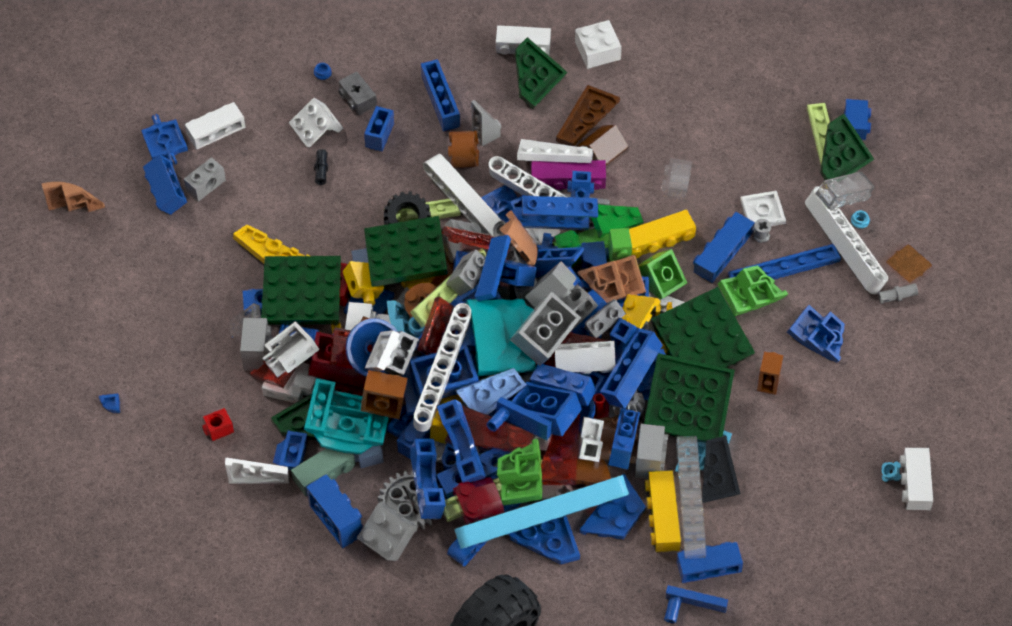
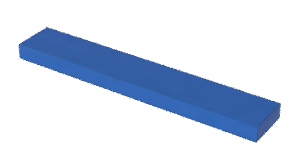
[727,244,841,280]

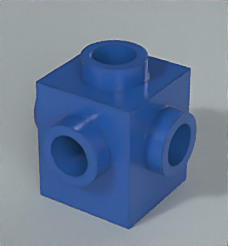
[567,171,594,198]

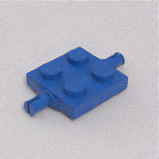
[141,114,188,166]

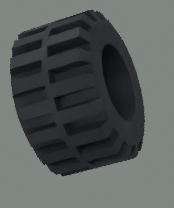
[383,191,431,225]

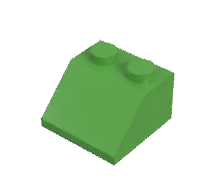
[638,249,687,299]

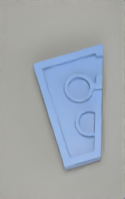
[456,368,526,421]

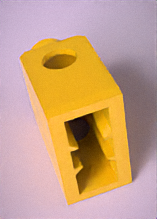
[343,261,384,306]

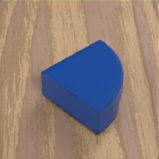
[99,393,120,413]

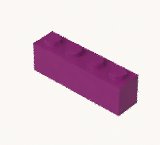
[532,160,606,190]

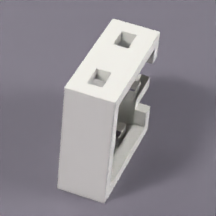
[263,321,319,377]
[262,363,318,403]

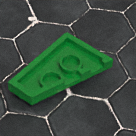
[592,205,644,238]

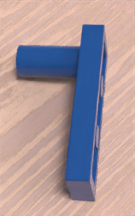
[487,397,552,441]
[664,585,728,624]

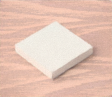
[740,191,786,226]

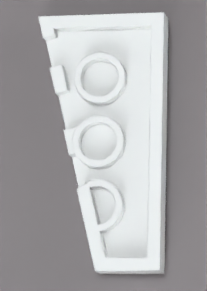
[517,139,593,163]

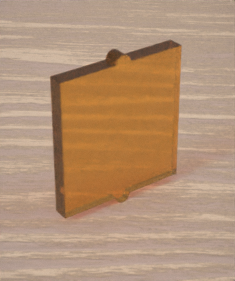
[886,244,932,283]

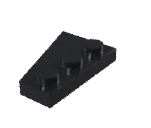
[701,436,741,504]

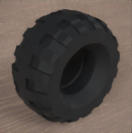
[450,574,541,626]

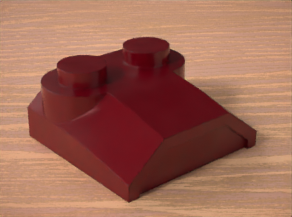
[453,477,505,525]

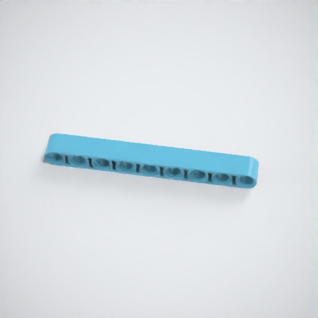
[454,475,629,549]

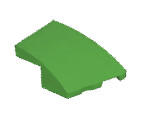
[718,265,788,316]
[497,439,542,505]

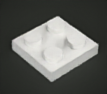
[365,331,400,371]

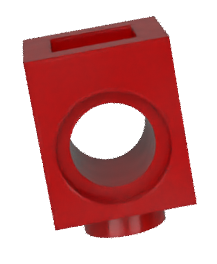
[202,408,234,441]

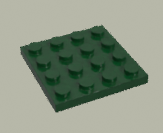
[364,216,448,287]
[261,256,341,325]
[650,287,755,368]
[644,353,735,443]

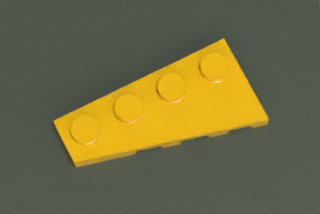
[233,224,310,263]
[622,294,660,329]

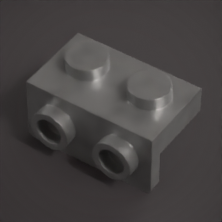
[584,299,626,338]

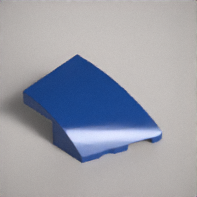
[481,185,525,223]
[787,305,845,363]

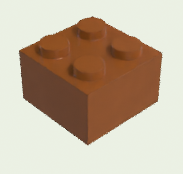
[361,370,408,419]

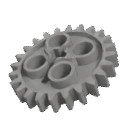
[378,471,440,532]

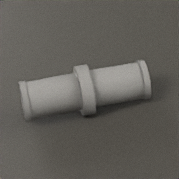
[878,283,918,304]

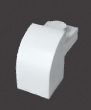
[576,417,604,462]

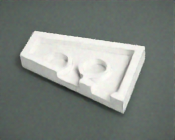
[225,458,289,484]

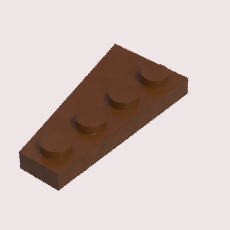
[556,85,620,146]

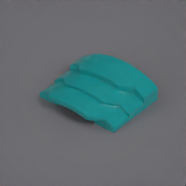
[466,299,536,376]
[304,378,389,455]

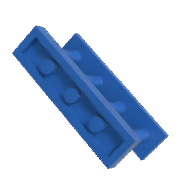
[513,196,598,230]

